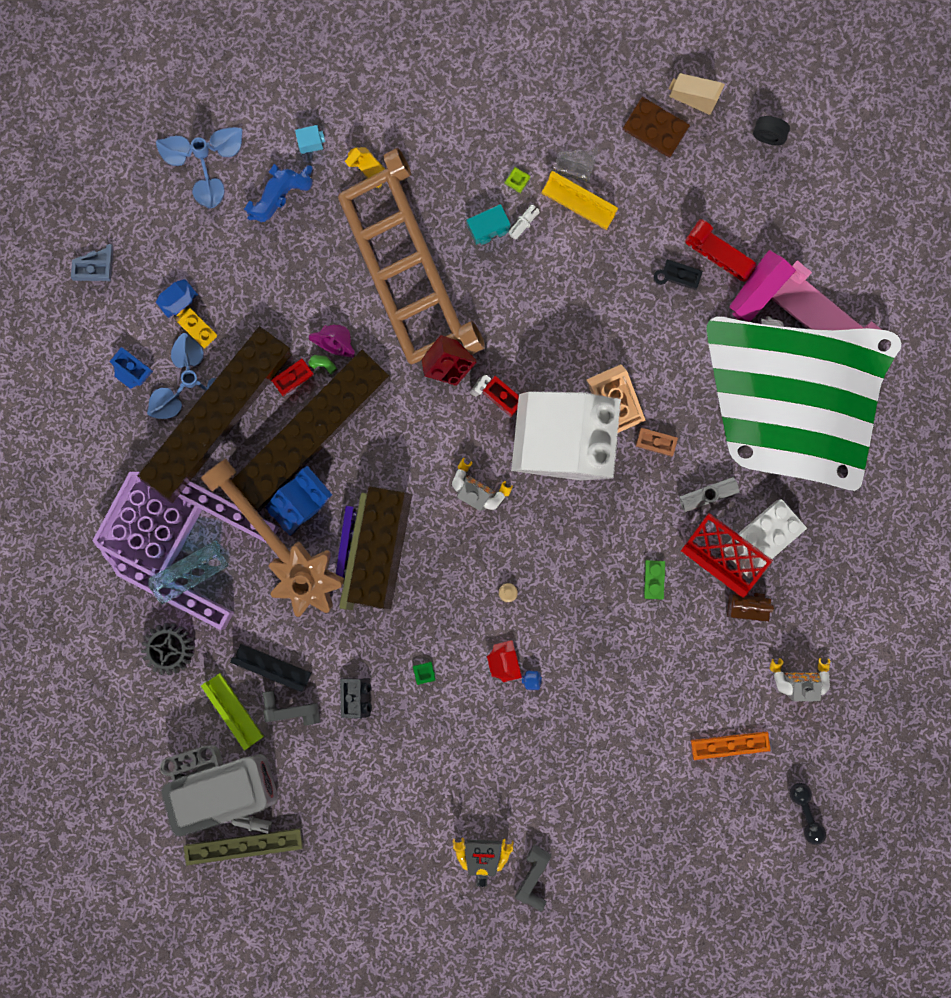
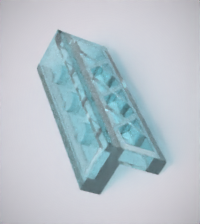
[149,541,228,605]

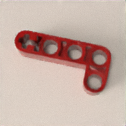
[685,219,757,282]

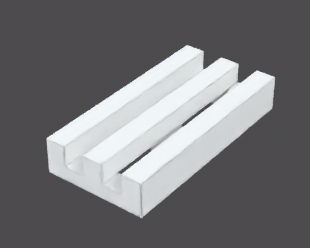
[470,375,491,397]

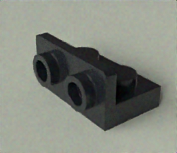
[340,678,372,719]

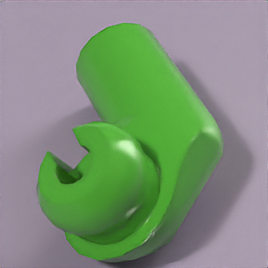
[309,355,337,375]

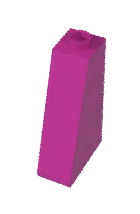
[729,250,796,322]

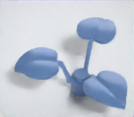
[156,128,242,208]
[147,333,216,419]

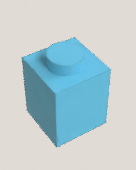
[295,125,325,154]

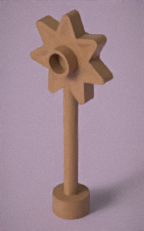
[201,458,344,617]

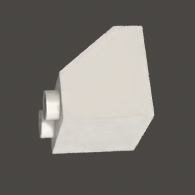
[511,392,621,481]

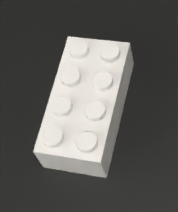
[720,499,807,579]

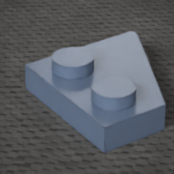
[71,244,113,281]

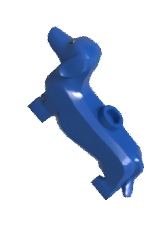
[244,164,313,222]

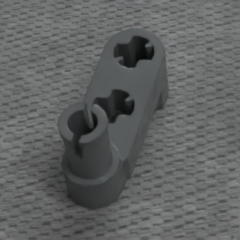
[262,690,321,725]
[515,844,551,912]

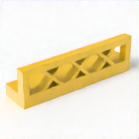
[542,171,618,230]

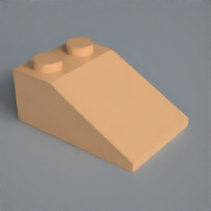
[587,365,646,433]

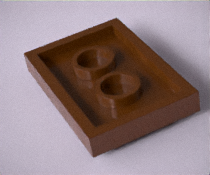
[622,96,690,158]

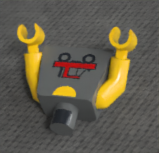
[453,837,514,887]

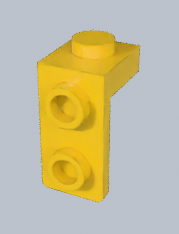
[344,147,385,188]
[174,306,217,348]

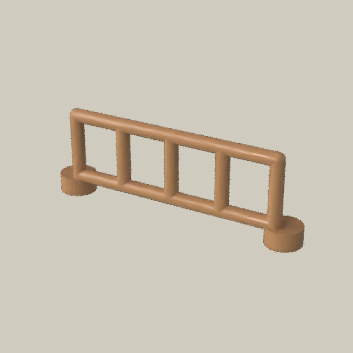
[338,148,485,364]

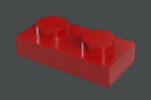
[271,359,314,396]

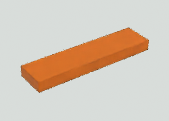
[690,731,771,760]

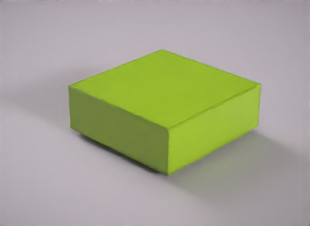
[505,167,531,194]

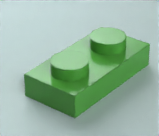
[644,560,665,600]

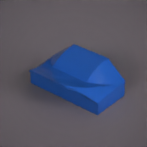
[156,279,198,318]
[110,347,153,389]

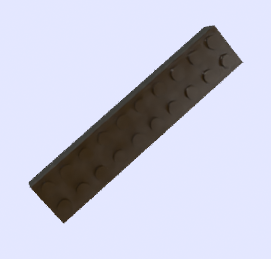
[137,326,292,503]
[231,349,391,513]

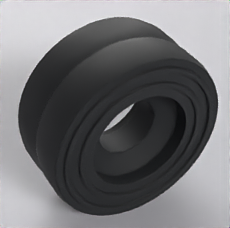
[753,116,790,146]

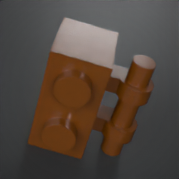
[727,592,774,622]

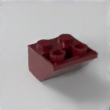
[421,335,477,386]

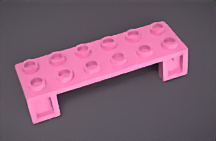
[771,260,882,330]

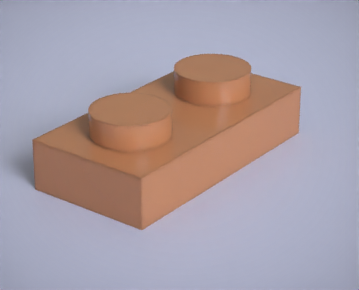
[635,428,678,457]

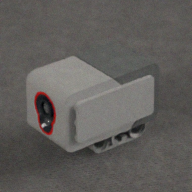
[160,745,278,837]

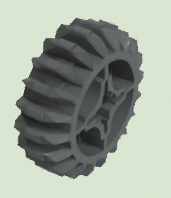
[141,623,195,676]

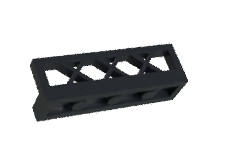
[230,643,312,692]

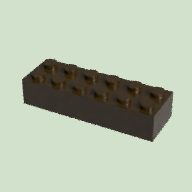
[347,486,412,609]

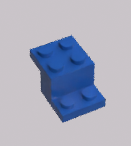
[265,466,333,536]

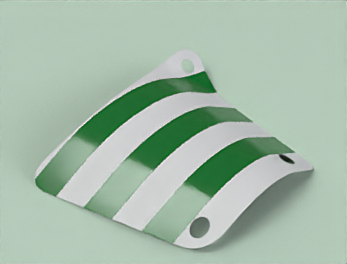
[706,317,901,491]

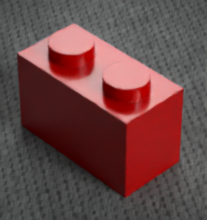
[483,376,519,418]

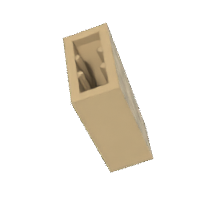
[669,73,725,115]

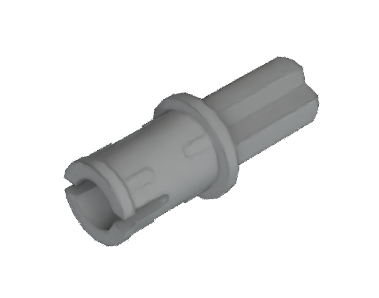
[232,816,272,834]

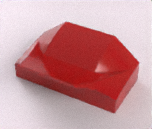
[487,640,522,682]

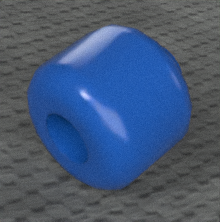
[522,670,542,690]

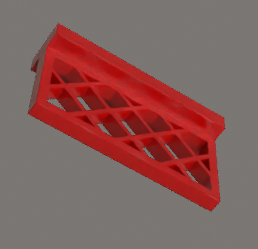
[681,513,773,598]

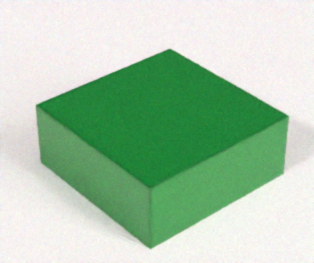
[413,661,436,685]

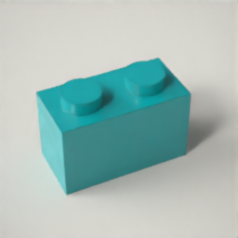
[466,204,511,245]

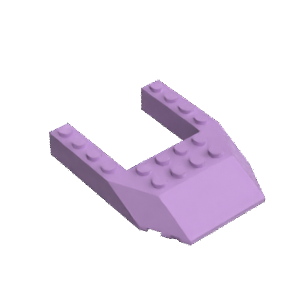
[92,472,279,630]

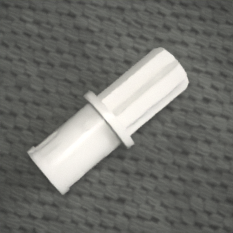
[509,205,540,239]

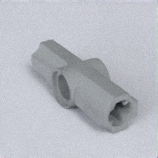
[679,477,739,512]

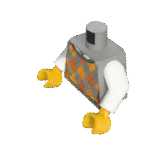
[452,458,513,511]
[769,658,830,702]

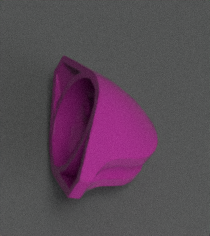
[309,324,355,358]

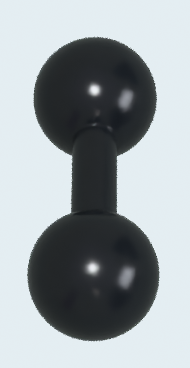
[789,783,827,845]

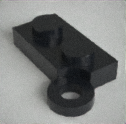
[653,259,703,290]

